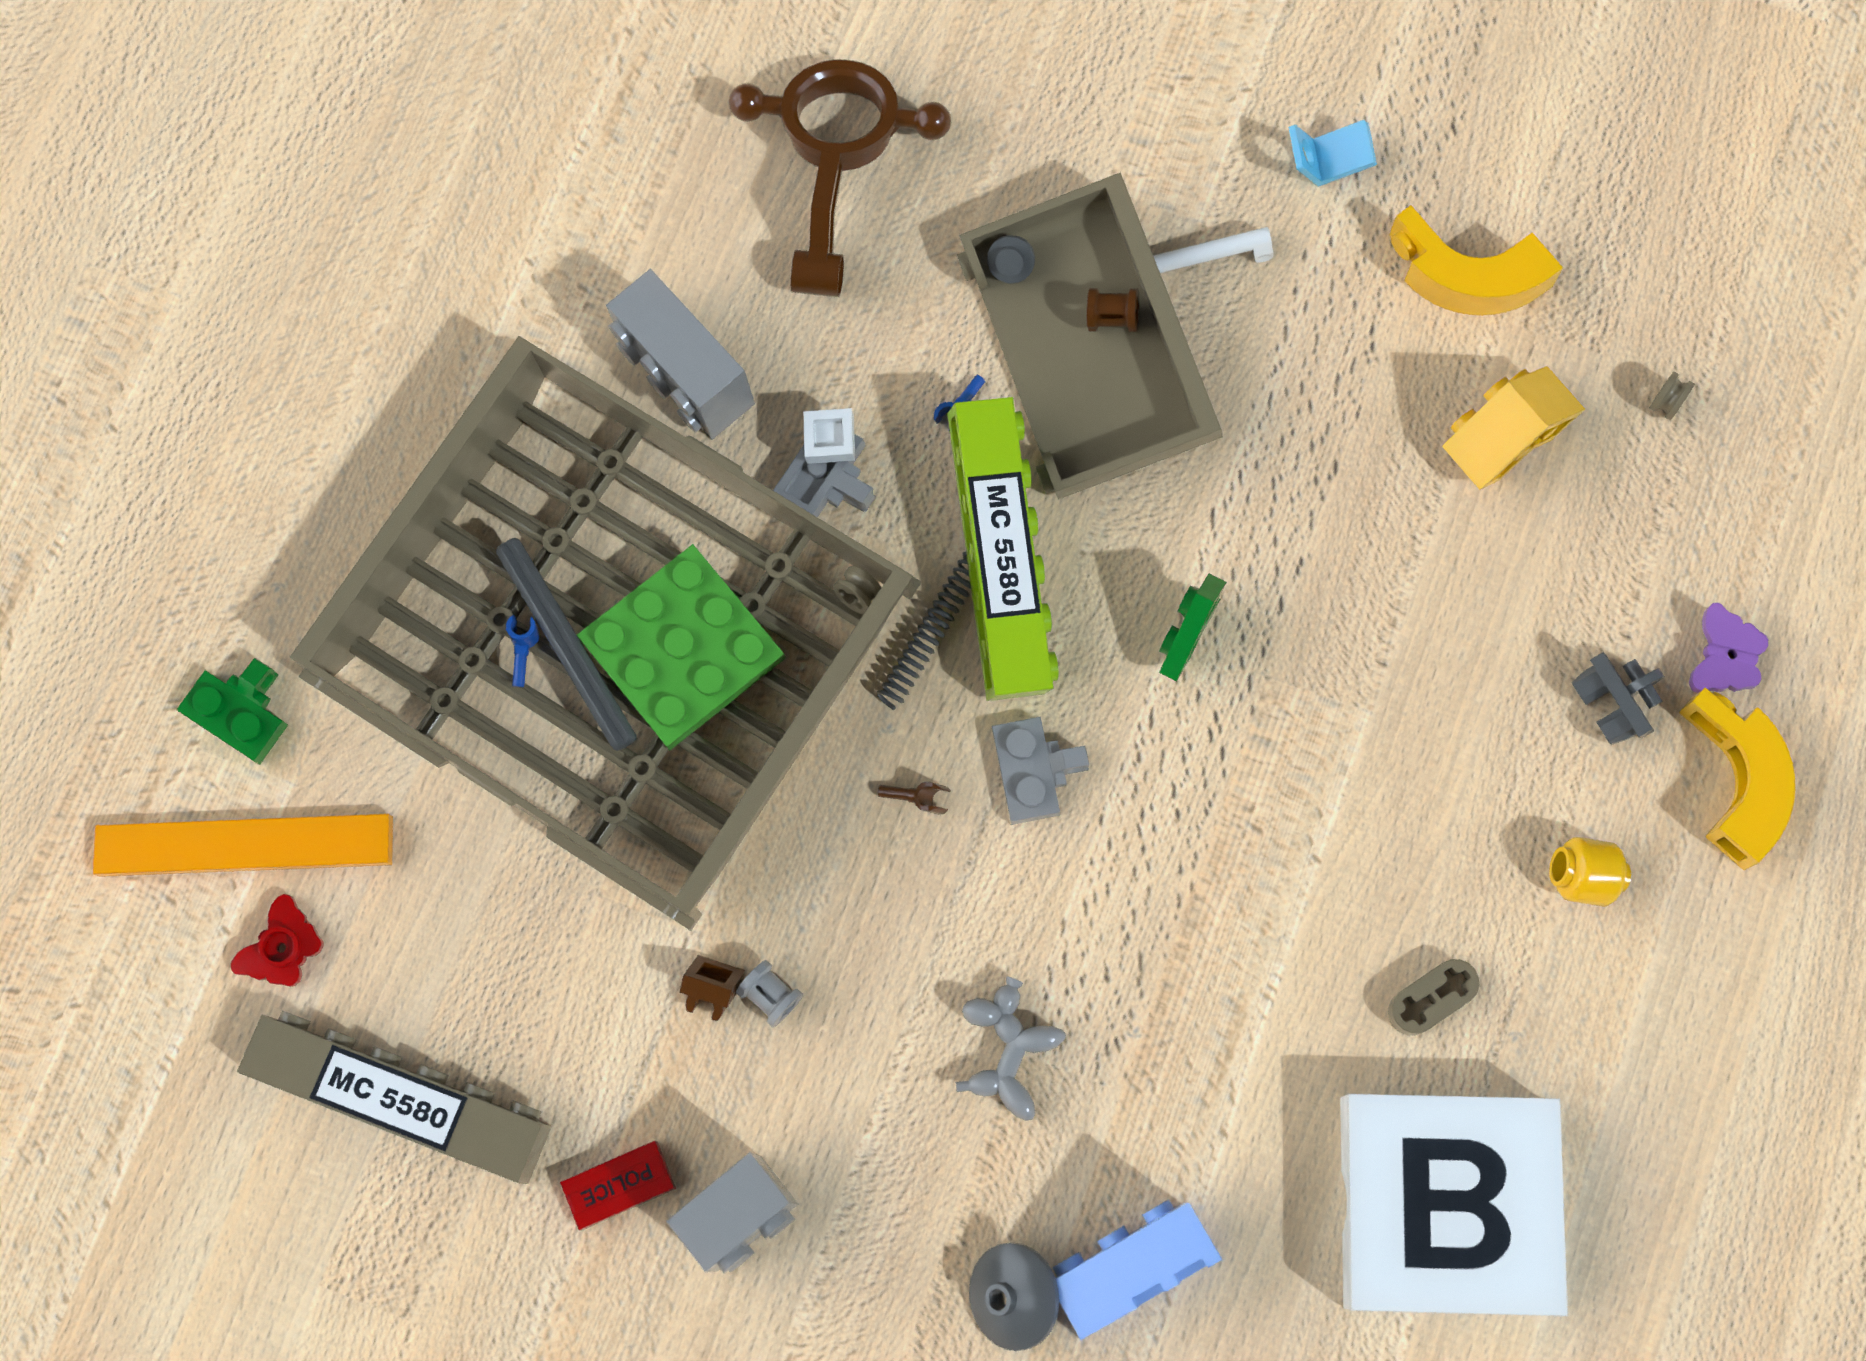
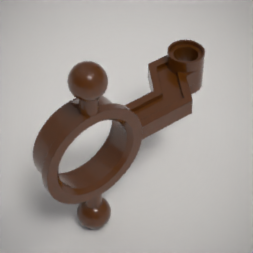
[729,59,951,297]

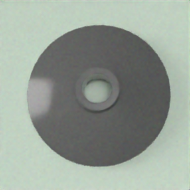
[969,1243,1059,1351]

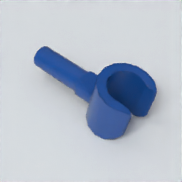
[934,375,985,432]
[506,615,540,688]

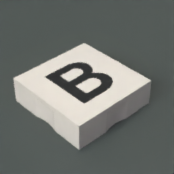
[1340,1094,1568,1316]

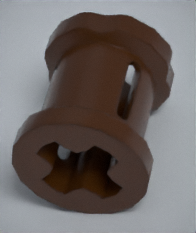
[1087,288,1140,332]

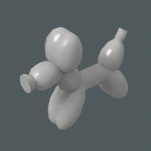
[956,976,1066,1121]

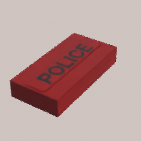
[560,1140,676,1230]

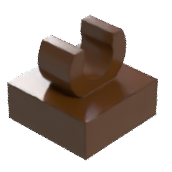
[679,955,745,1021]

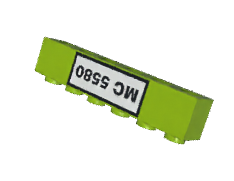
[947,397,1059,701]

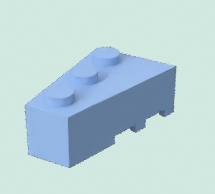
[1052,1199,1222,1340]

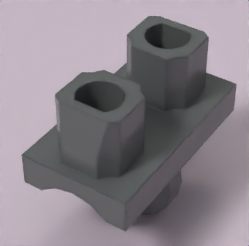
[1571,652,1665,745]

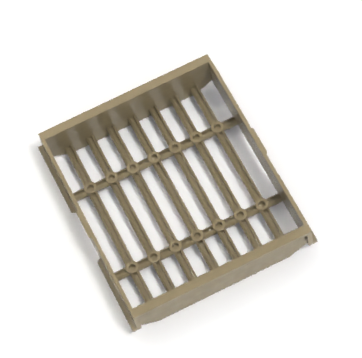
[290,336,921,931]

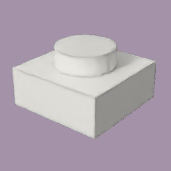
[803,408,855,464]

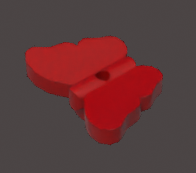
[231,894,324,987]

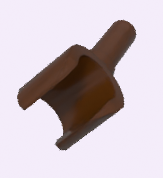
[878,781,951,815]

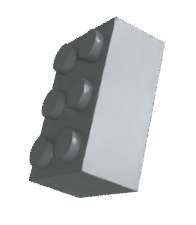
[606,268,755,440]

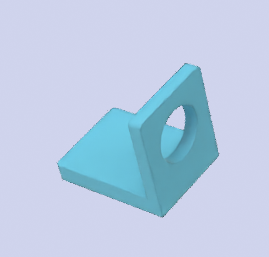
[1289,120,1377,187]

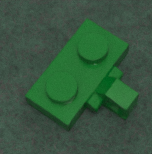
[1159,573,1227,682]
[176,658,288,765]

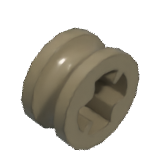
[1649,371,1695,421]
[833,566,882,615]

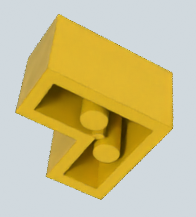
[1442,366,1585,490]

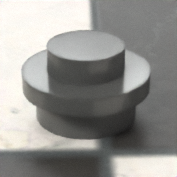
[987,235,1035,283]

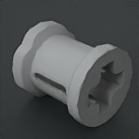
[736,960,804,1028]

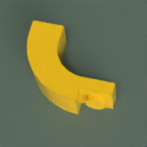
[1389,205,1563,316]
[1679,688,1796,870]

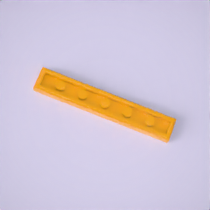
[93,814,393,877]

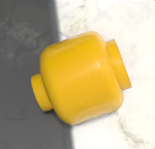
[1549,837,1631,907]

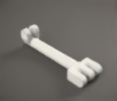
[1153,227,1273,273]

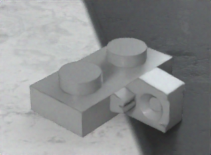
[773,434,876,518]
[992,717,1089,825]

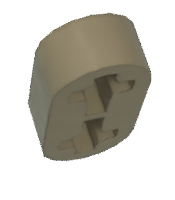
[1388,959,1479,1035]

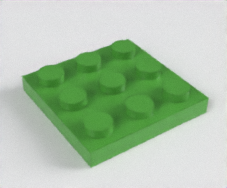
[577,544,786,751]

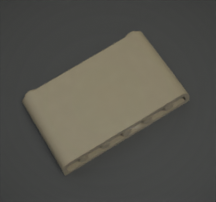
[956,172,1222,500]

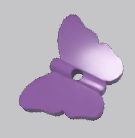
[1689,603,1768,693]

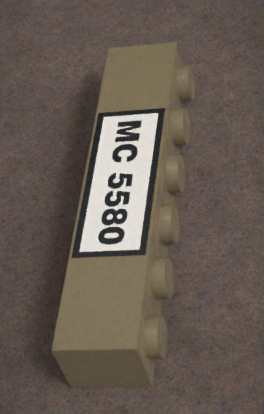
[237,1011,552,1184]

